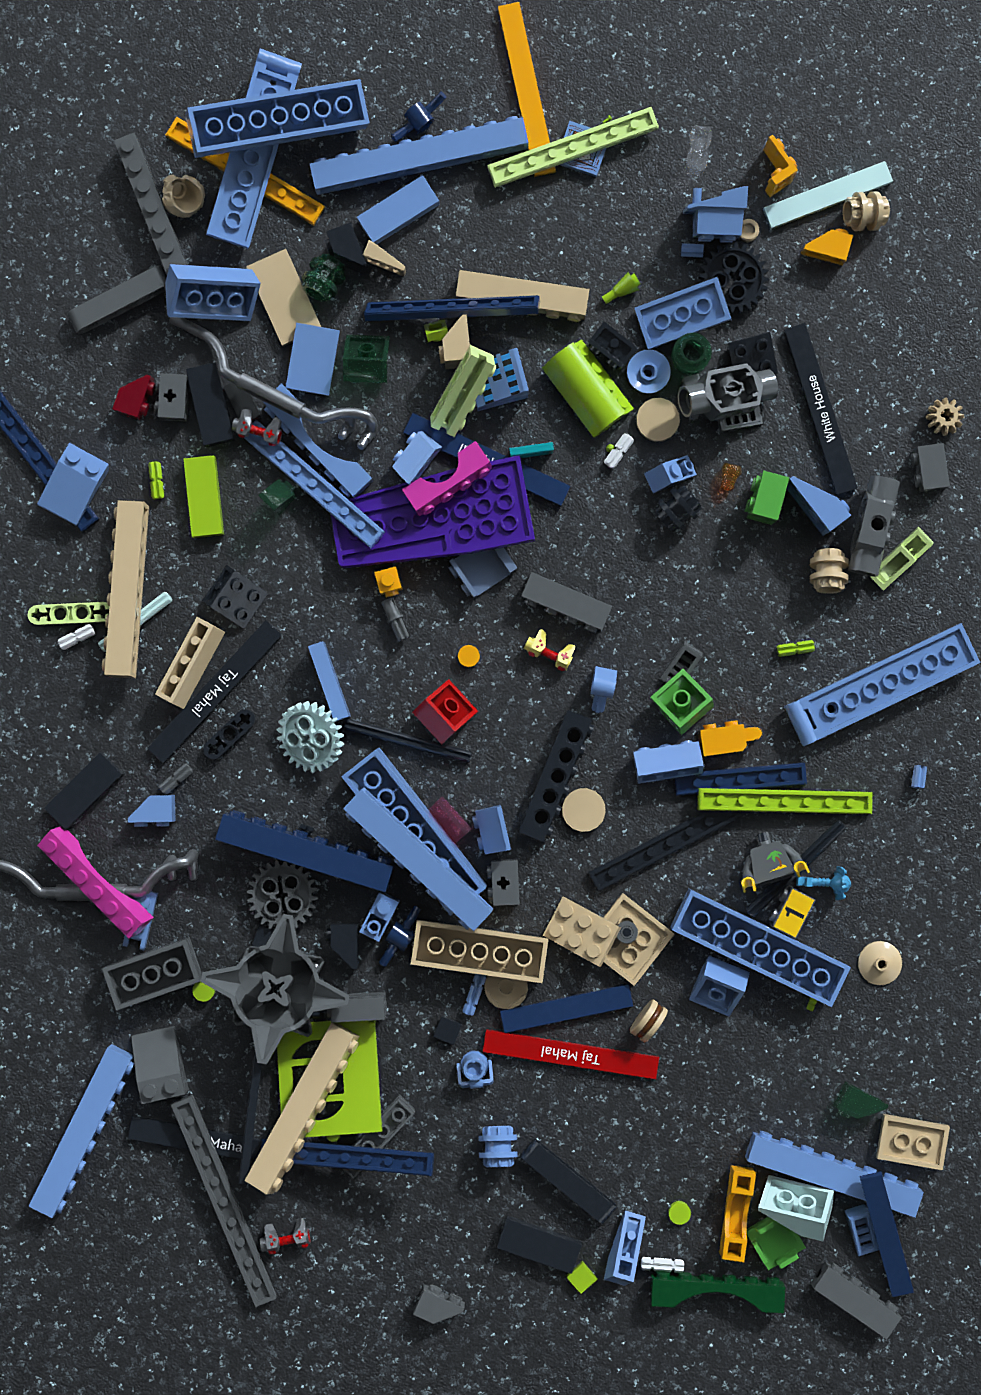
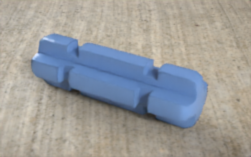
[463,974,486,1016]

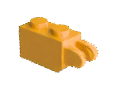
[698,721,763,756]

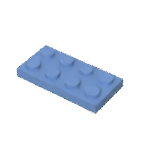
[635,277,732,350]

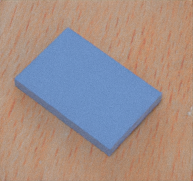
[286,323,340,396]

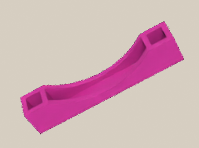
[37,826,154,939]

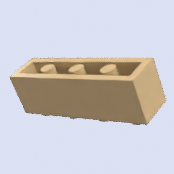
[155,617,225,709]

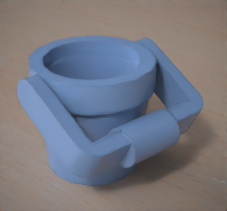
[457,1051,494,1089]

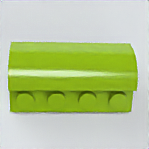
[542,340,634,437]

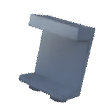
[449,547,517,598]

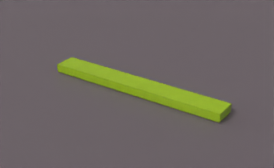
[698,788,872,814]

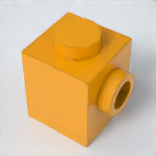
[374,566,403,597]

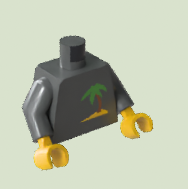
[741,832,810,893]

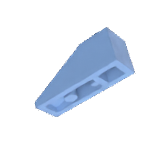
[604,1211,646,1286]

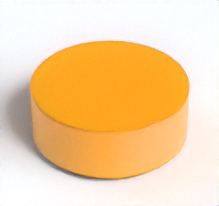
[458,645,480,667]

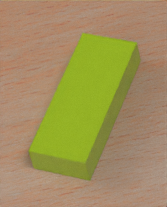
[184,455,224,538]

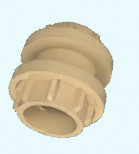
[843,191,890,231]
[810,548,849,593]

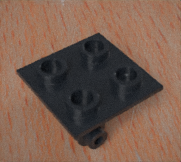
[726,332,778,374]

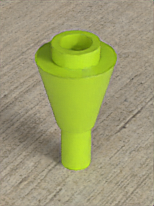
[602,272,641,304]

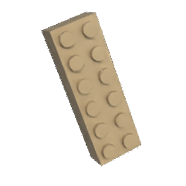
[411,920,548,983]

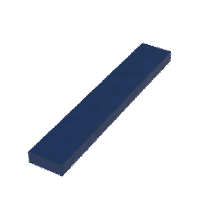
[674,762,807,796]
[500,984,633,1033]
[859,1171,914,1297]

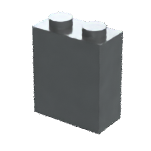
[327,992,387,1023]

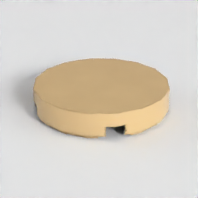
[636,398,680,442]
[562,788,606,832]
[484,976,528,1009]

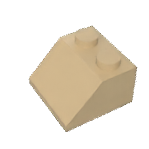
[439,315,470,369]

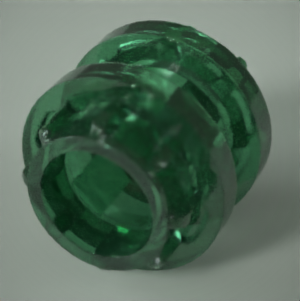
[302,254,346,302]
[671,333,712,375]

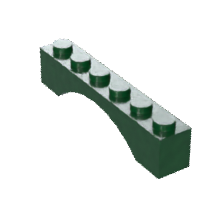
[650,1271,785,1313]

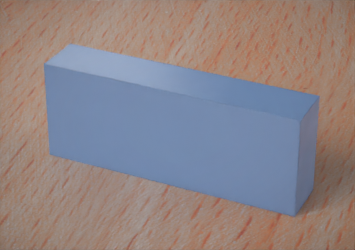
[357,175,440,245]
[308,641,351,722]

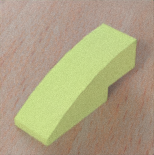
[870,527,933,590]

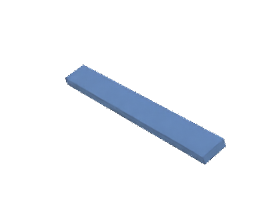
[244,420,385,549]

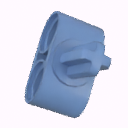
[591,666,617,713]

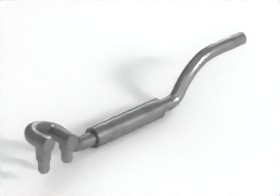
[169,317,378,450]
[0,849,198,901]

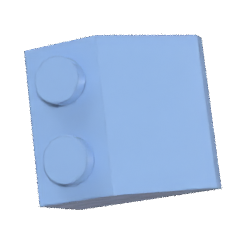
[392,431,442,484]

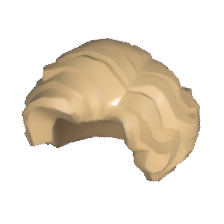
[162,175,205,218]

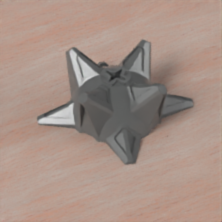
[201,914,349,1064]

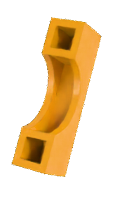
[719,1165,756,1262]

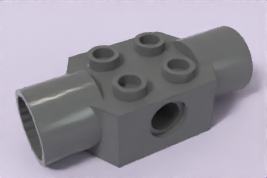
[678,364,778,421]
[848,475,900,577]

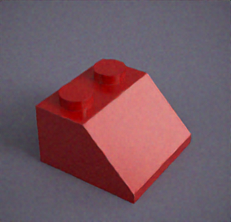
[412,679,478,744]

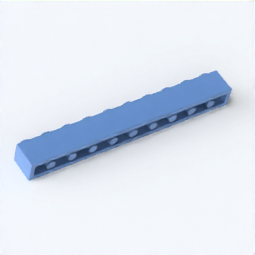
[310,116,529,195]

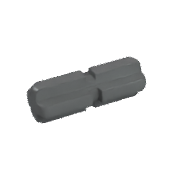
[159,763,193,795]

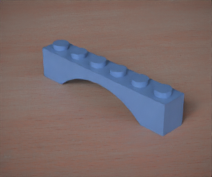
[263,383,373,498]

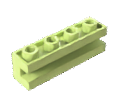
[430,345,496,437]

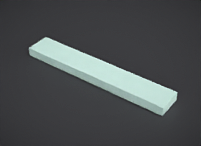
[763,161,893,229]

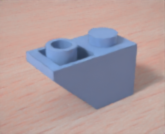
[644,455,697,493]
[128,795,175,827]
[359,891,400,942]

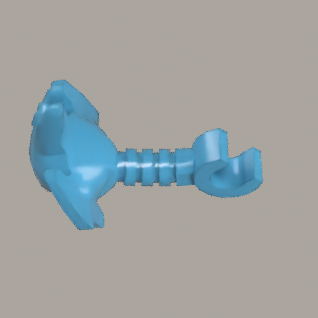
[796,866,851,900]

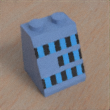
[475,348,529,411]

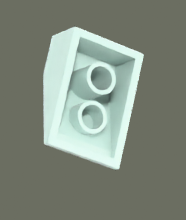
[758,1175,834,1241]

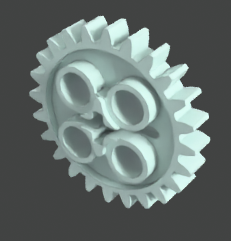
[277,701,344,773]

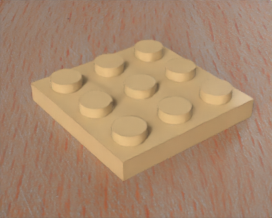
[603,893,674,986]

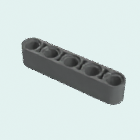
[67,265,167,335]

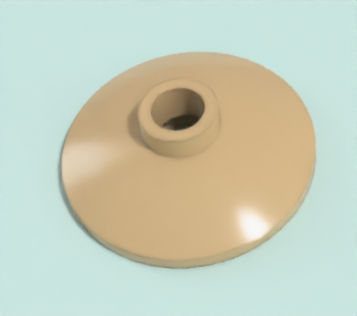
[858,941,902,985]

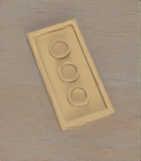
[246,249,321,346]

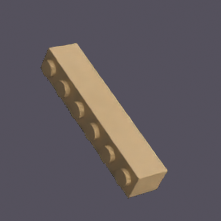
[456,270,589,322]

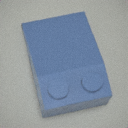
[37,443,109,526]
[786,476,851,536]

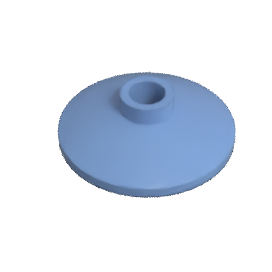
[627,350,671,394]

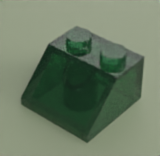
[343,334,390,384]

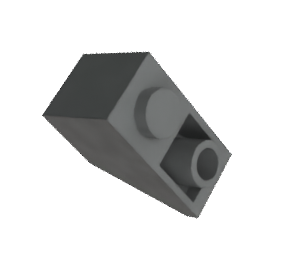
[413,1285,465,1324]

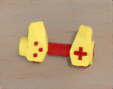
[524,629,575,671]

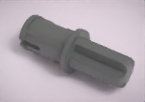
[381,597,409,641]

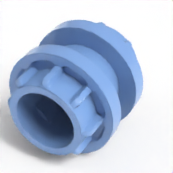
[479,1126,518,1167]

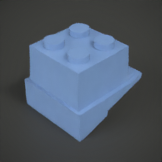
[683,186,748,243]

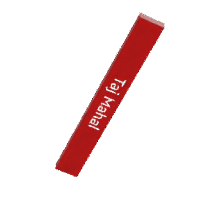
[483,1029,659,1079]

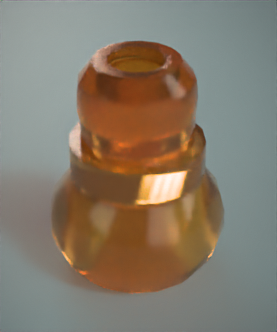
[720,463,742,491]

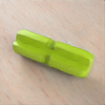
[148,461,164,499]
[777,640,815,657]

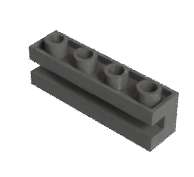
[521,572,612,633]
[343,1094,415,1179]
[811,1261,902,1339]

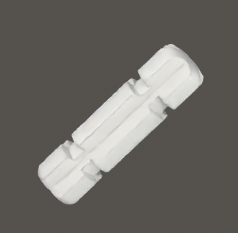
[641,1257,684,1273]

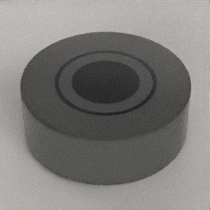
[617,921,638,943]

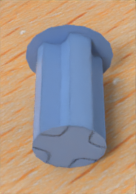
[681,243,704,258]
[909,765,927,789]

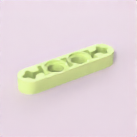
[28,602,110,625]

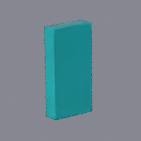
[509,442,554,458]

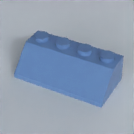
[165,264,261,321]

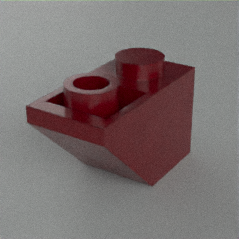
[112,375,156,421]

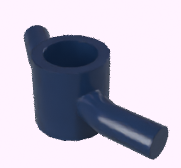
[391,91,446,142]
[379,906,421,966]

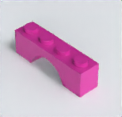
[402,441,492,516]

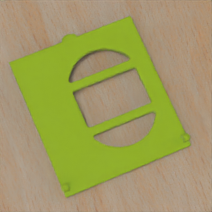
[277,1020,382,1142]

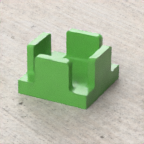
[747,1217,806,1270]

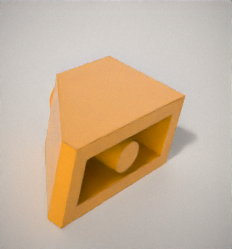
[801,229,853,266]

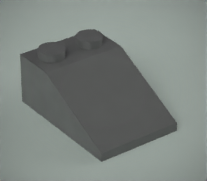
[131,1026,189,1104]

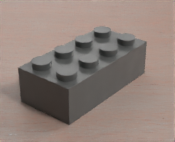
[102,937,202,1010]

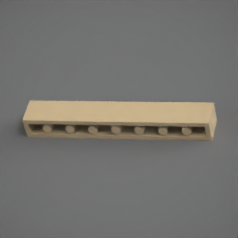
[102,501,149,678]
[245,1023,360,1194]

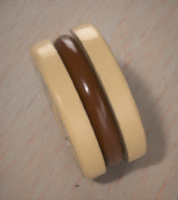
[630,999,668,1043]

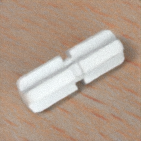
[604,433,634,469]
[58,624,95,650]

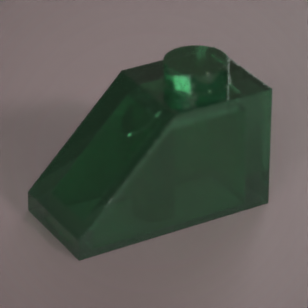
[258,479,297,515]
[834,1081,889,1119]

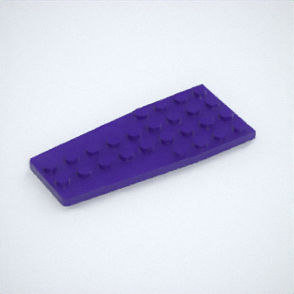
[331,455,535,568]

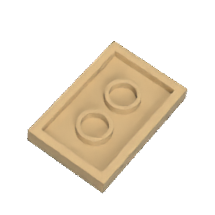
[543,897,621,967]
[876,1114,950,1170]

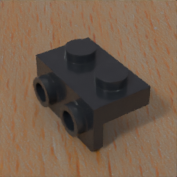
[587,321,639,369]

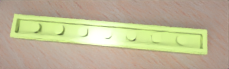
[487,107,659,188]

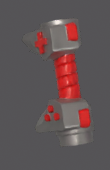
[232,409,282,446]
[260,1218,310,1254]

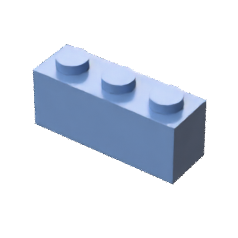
[633,740,704,784]

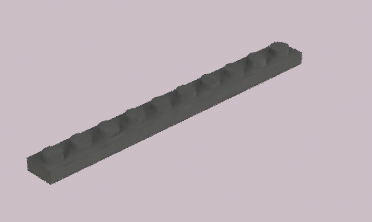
[171,1095,277,1307]

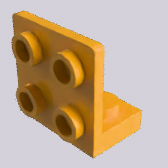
[763,135,798,197]

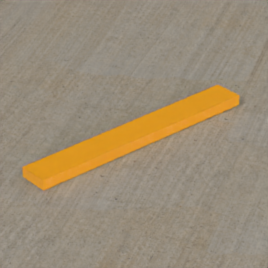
[498,2,556,177]
[165,117,325,226]

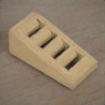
[363,240,406,276]

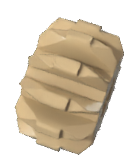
[926,398,964,436]

